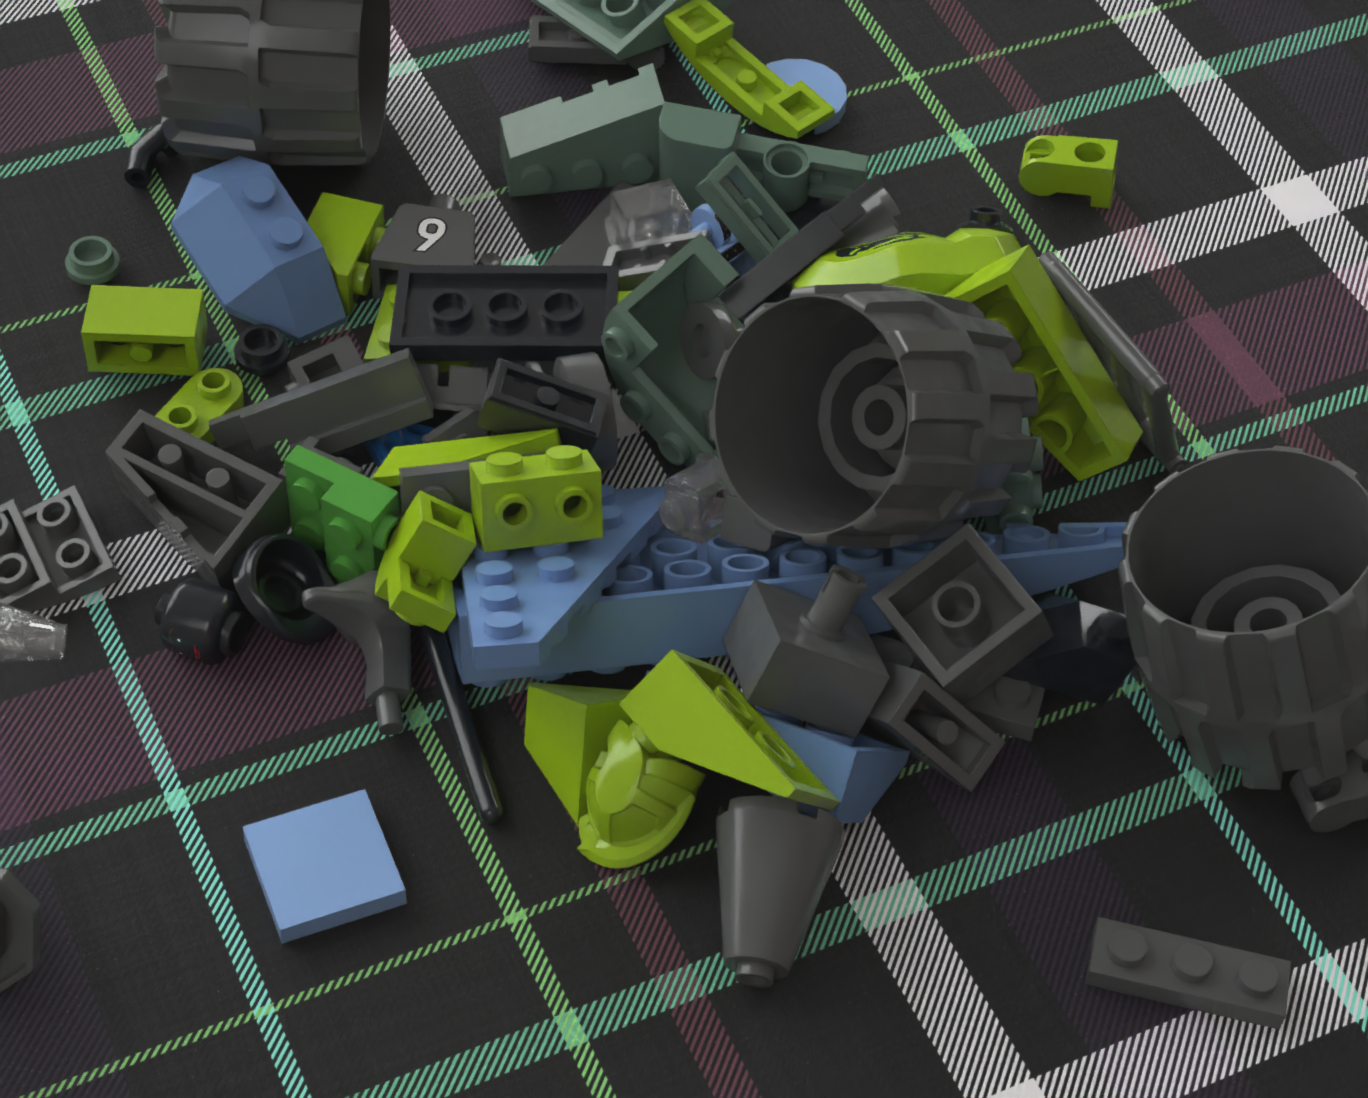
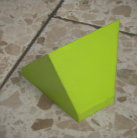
[524,682,633,826]

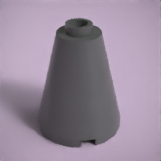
[716,795,845,988]

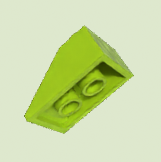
[619,649,840,811]

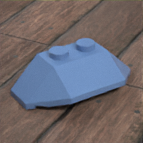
[171,156,347,344]

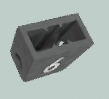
[371,194,475,299]

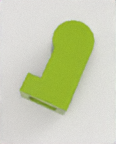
[1019,135,1118,209]

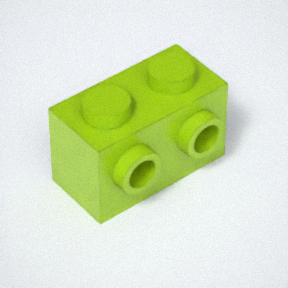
[81,285,208,376]
[469,445,603,552]

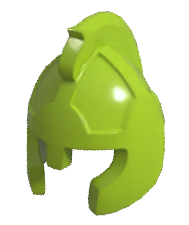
[577,719,706,869]

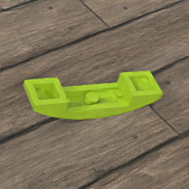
[664,0,835,139]

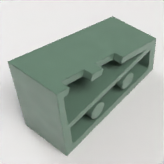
[500,63,664,197]

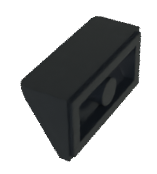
[477,357,609,454]

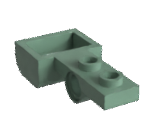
[659,101,869,212]

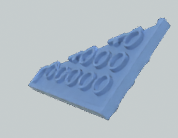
[460,484,676,671]

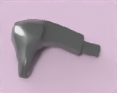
[302,570,411,735]

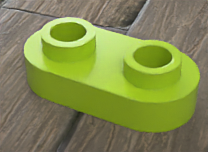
[155,368,244,444]

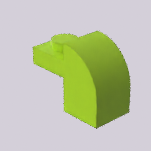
[375,490,477,633]

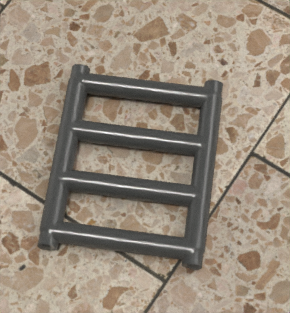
[1038,251,1187,474]

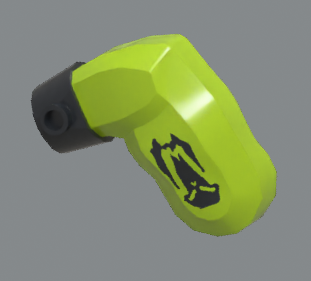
[791,206,1023,295]

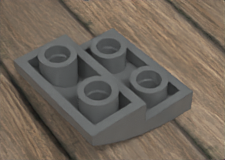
[0,485,122,616]

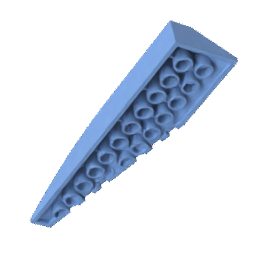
[447,522,1127,687]

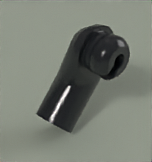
[124,123,177,188]

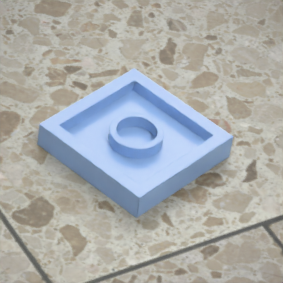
[242,789,407,944]

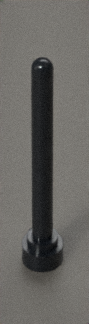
[411,624,504,825]

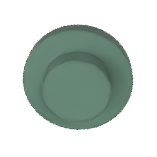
[65,236,120,285]

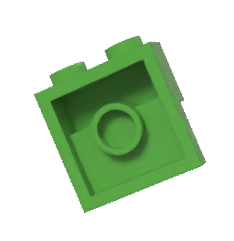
[284,445,401,584]

